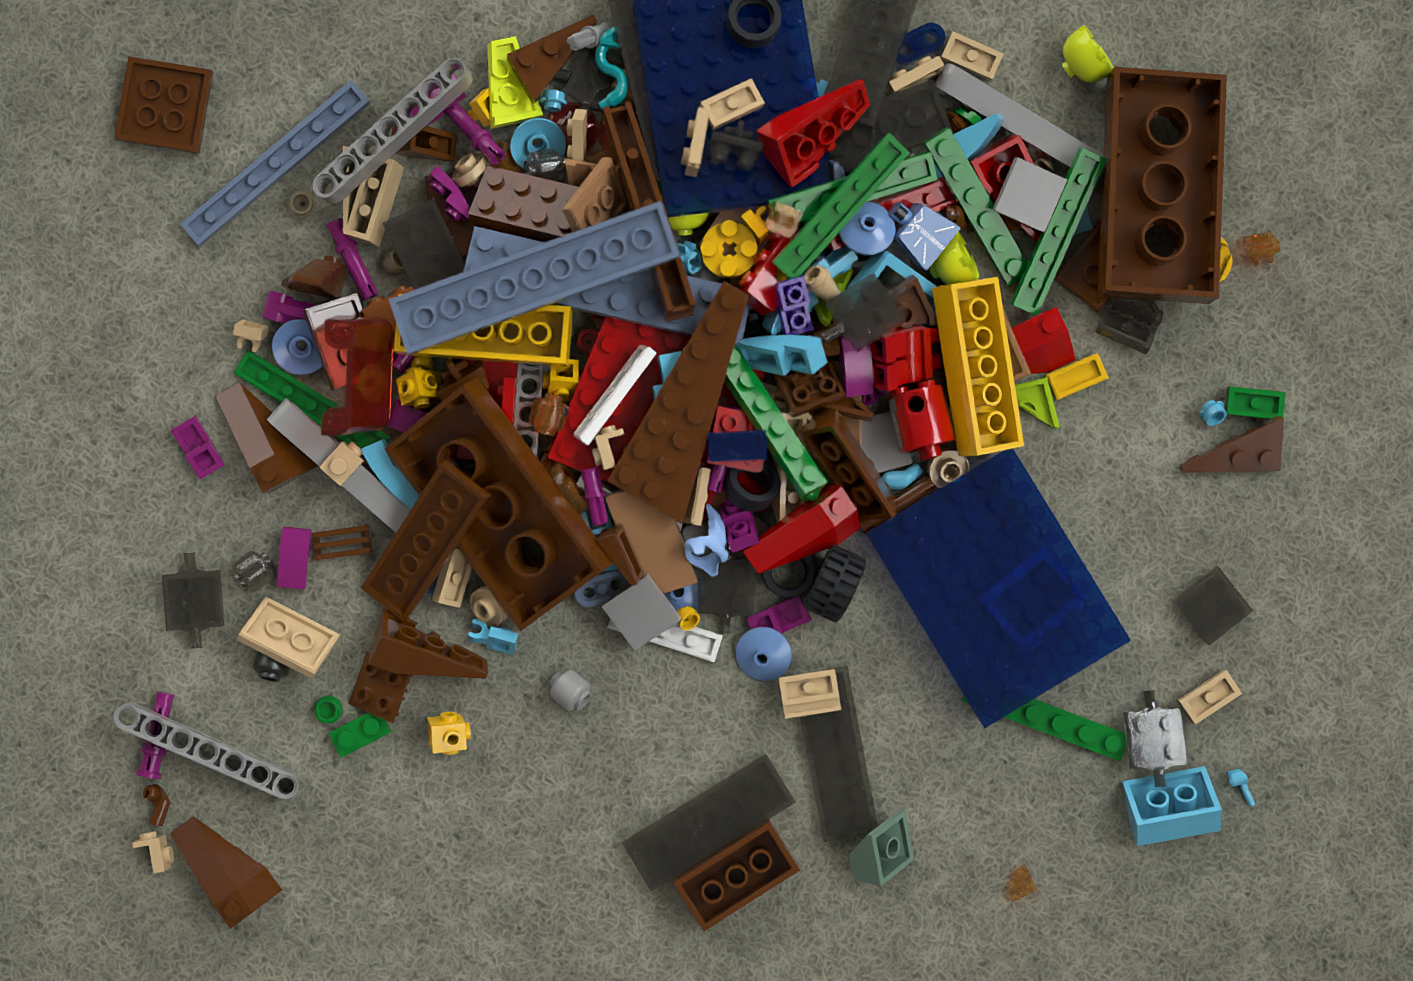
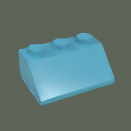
[1122,766,1222,846]

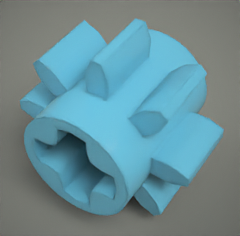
[676,241,703,275]

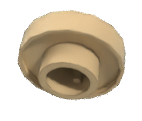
[451,152,490,187]
[927,448,970,490]
[470,586,508,627]

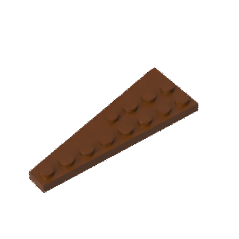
[607,281,749,523]

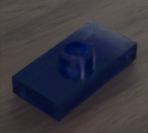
[708,430,768,462]

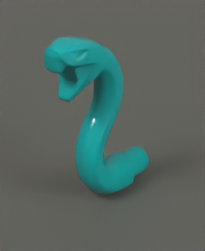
[595,27,628,110]

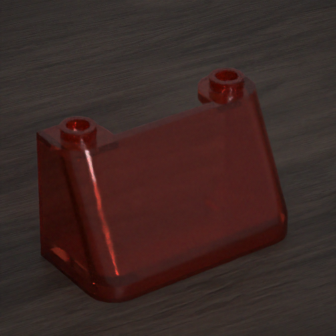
[321,315,394,436]

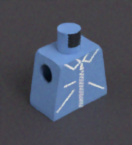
[889,202,961,271]

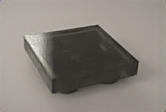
[1173,566,1253,645]

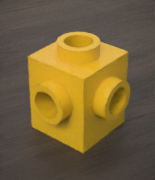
[542,359,581,403]
[396,367,442,410]
[427,712,471,755]

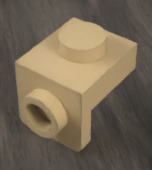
[592,425,624,470]
[319,441,366,486]
[132,831,174,873]

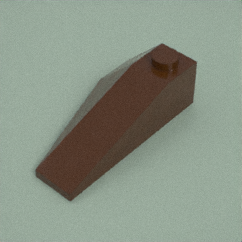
[281,256,347,299]
[215,382,319,494]
[369,609,488,679]
[170,816,282,929]

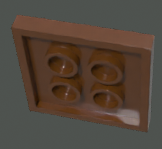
[114,56,214,154]

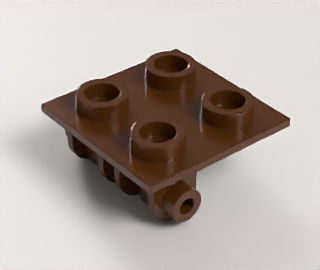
[348,651,413,723]

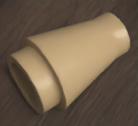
[804,265,842,306]

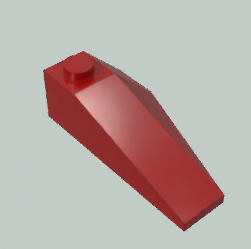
[756,79,870,187]
[969,135,1041,243]
[1012,306,1076,374]
[741,483,861,574]

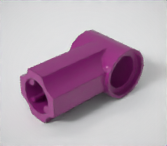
[262,290,317,324]

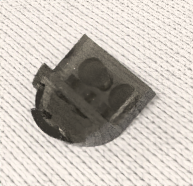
[1095,298,1163,354]

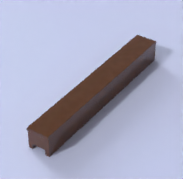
[601,101,696,322]

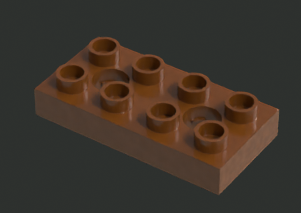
[1098,67,1227,304]
[384,378,613,631]

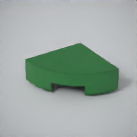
[952,106,982,129]

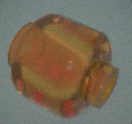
[529,393,569,436]

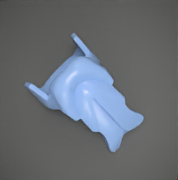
[684,504,728,577]

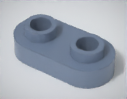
[575,571,630,607]

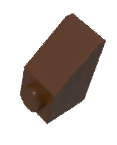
[391,126,457,162]

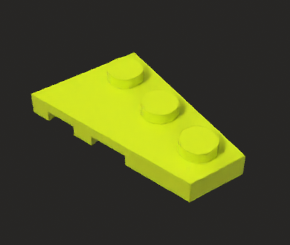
[487,36,543,129]

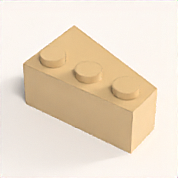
[343,146,404,247]

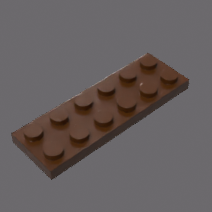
[361,460,491,622]

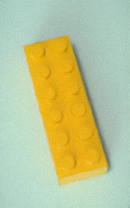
[932,277,1024,456]
[394,294,573,367]

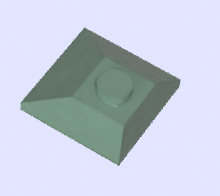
[849,809,914,886]

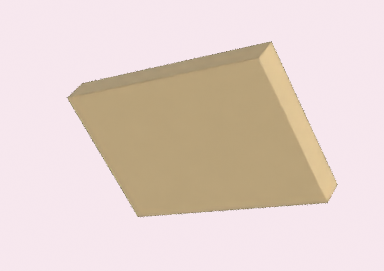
[237,596,340,679]

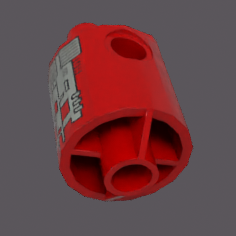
[887,380,956,461]

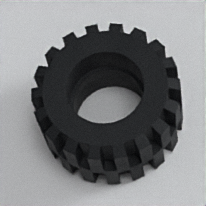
[804,544,866,623]

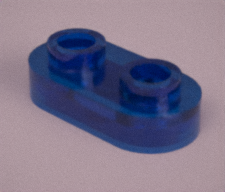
[891,23,945,65]

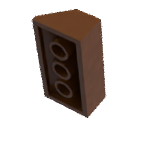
[798,408,896,521]

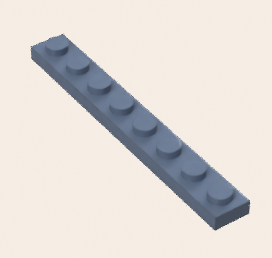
[180,80,371,247]

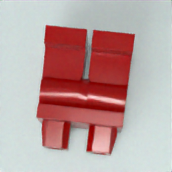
[868,324,941,392]

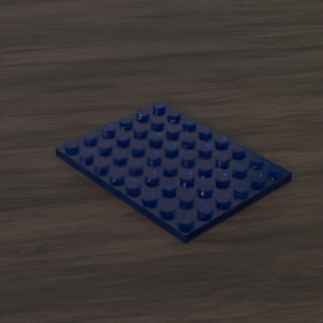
[632,0,833,218]
[866,448,1131,729]

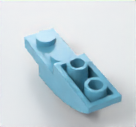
[762,246,858,335]

